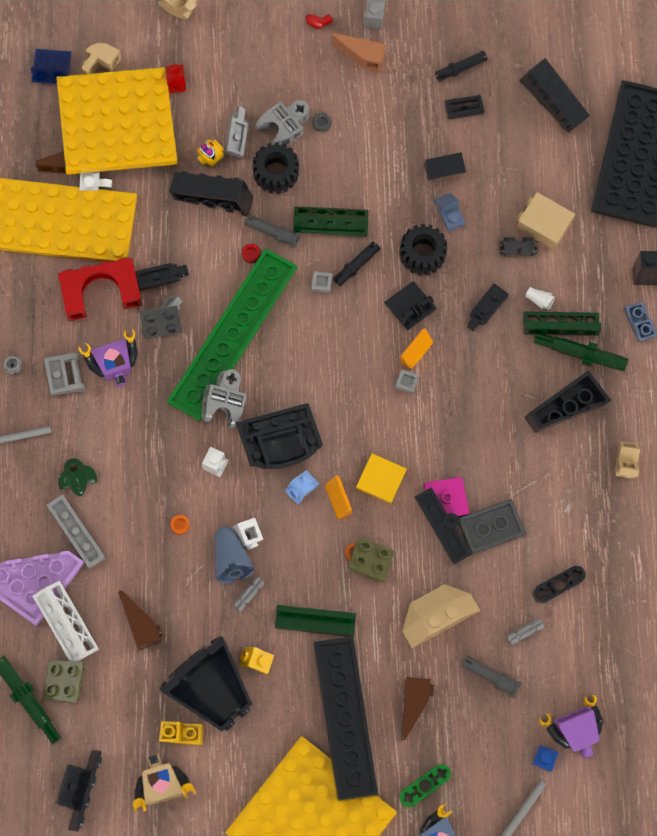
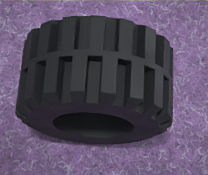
[253,142,299,194]
[399,224,447,276]

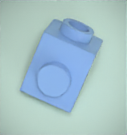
[285,470,319,504]

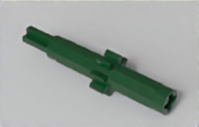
[534,332,629,372]
[0,656,61,744]

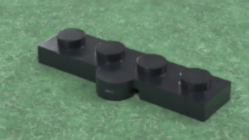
[414,487,471,565]

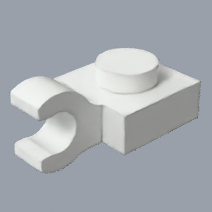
[79,172,112,191]

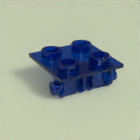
[31,49,72,84]

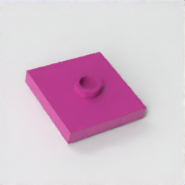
[424,477,469,517]

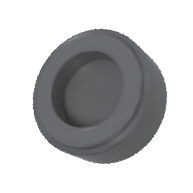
[313,113,331,132]

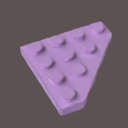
[0,551,85,627]

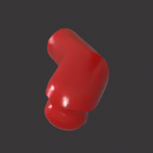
[305,14,333,29]

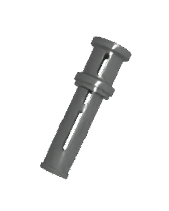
[244,214,301,248]
[462,656,521,698]

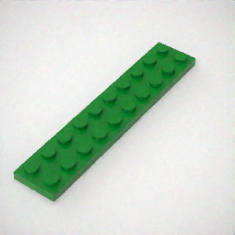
[167,248,298,422]

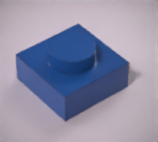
[532,745,559,772]

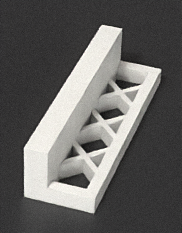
[33,581,99,662]

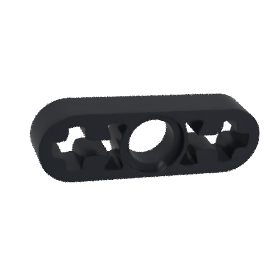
[533,566,586,603]

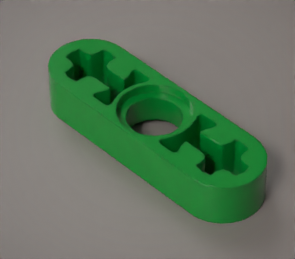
[399,764,451,808]

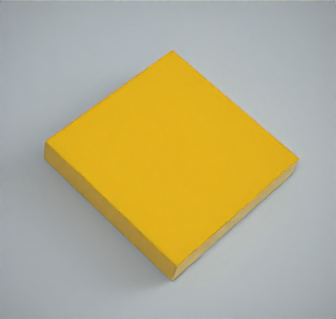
[356,453,407,504]

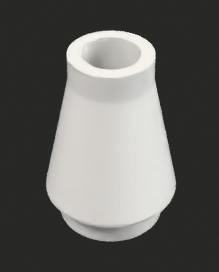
[525,287,555,310]

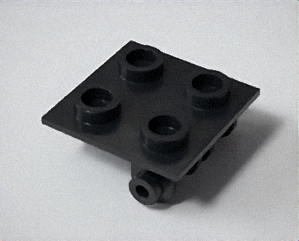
[384,281,437,331]

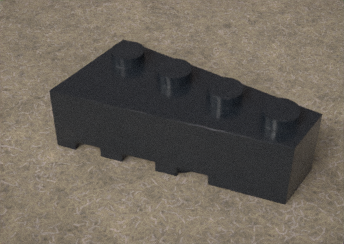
[519,58,590,133]
[169,171,253,216]
[524,370,612,433]

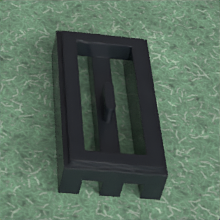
[445,95,484,120]

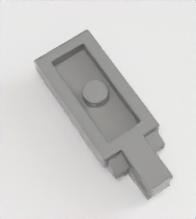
[224,107,248,158]

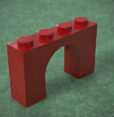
[58,257,142,321]

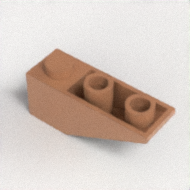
[333,33,386,72]

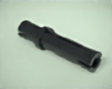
[435,50,488,82]
[333,241,380,287]

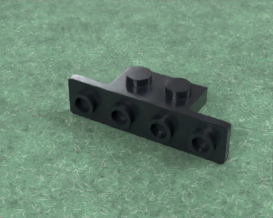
[56,750,102,832]

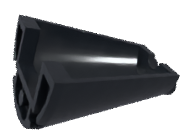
[159,636,252,731]

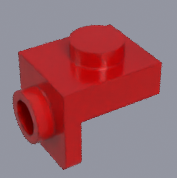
[165,64,186,93]

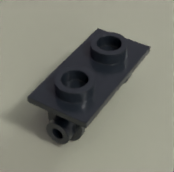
[499,237,538,256]

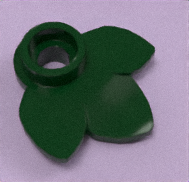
[58,458,97,496]

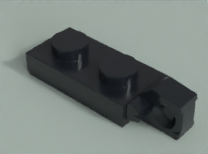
[135,263,189,291]
[467,284,509,331]

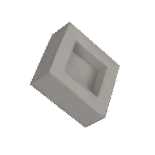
[311,271,333,294]
[160,296,183,310]
[395,369,420,395]

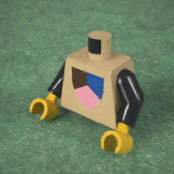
[133,754,196,813]

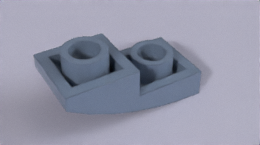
[624,301,657,342]

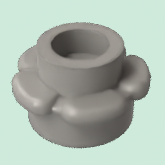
[3,356,22,374]

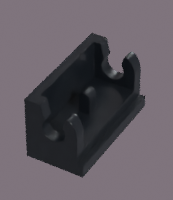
[424,152,466,180]

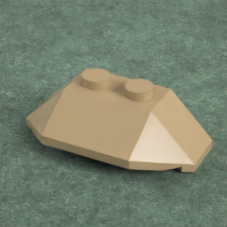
[402,584,480,649]

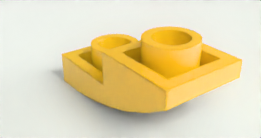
[159,721,204,745]

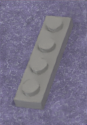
[47,495,106,570]

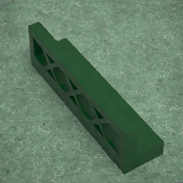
[293,206,369,236]
[523,311,601,336]
[275,605,356,637]

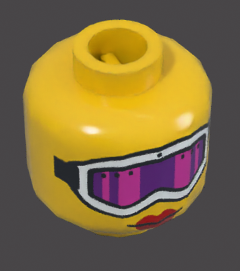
[197,139,224,167]

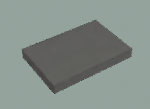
[459,499,526,555]

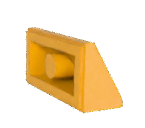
[400,328,433,370]
[325,475,352,519]

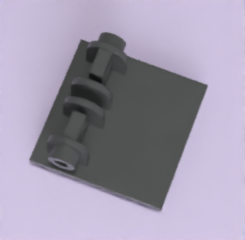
[139,306,182,339]

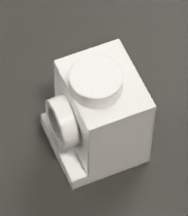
[202,447,229,477]
[232,518,263,550]

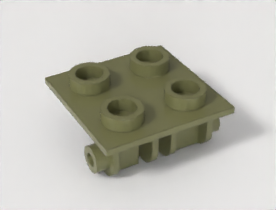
[347,537,394,583]
[43,660,85,704]

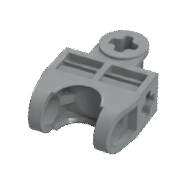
[255,100,309,146]
[202,369,247,429]

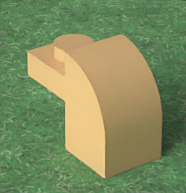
[158,0,197,19]
[81,43,121,74]
[615,441,640,479]

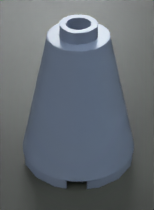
[215,526,254,583]

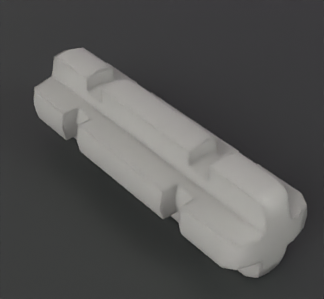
[233,577,264,611]
[507,618,544,645]

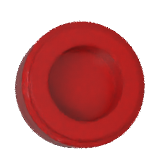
[242,244,260,263]

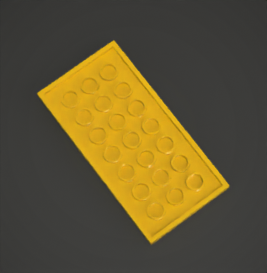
[0,178,138,262]

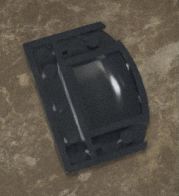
[236,403,323,469]

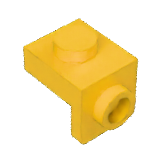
[239,647,274,674]

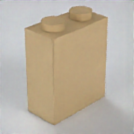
[516,192,575,250]

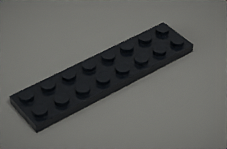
[313,637,379,802]

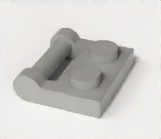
[44,353,85,396]

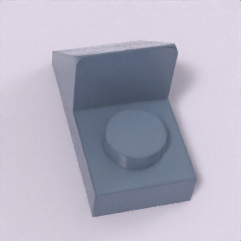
[433,193,466,232]

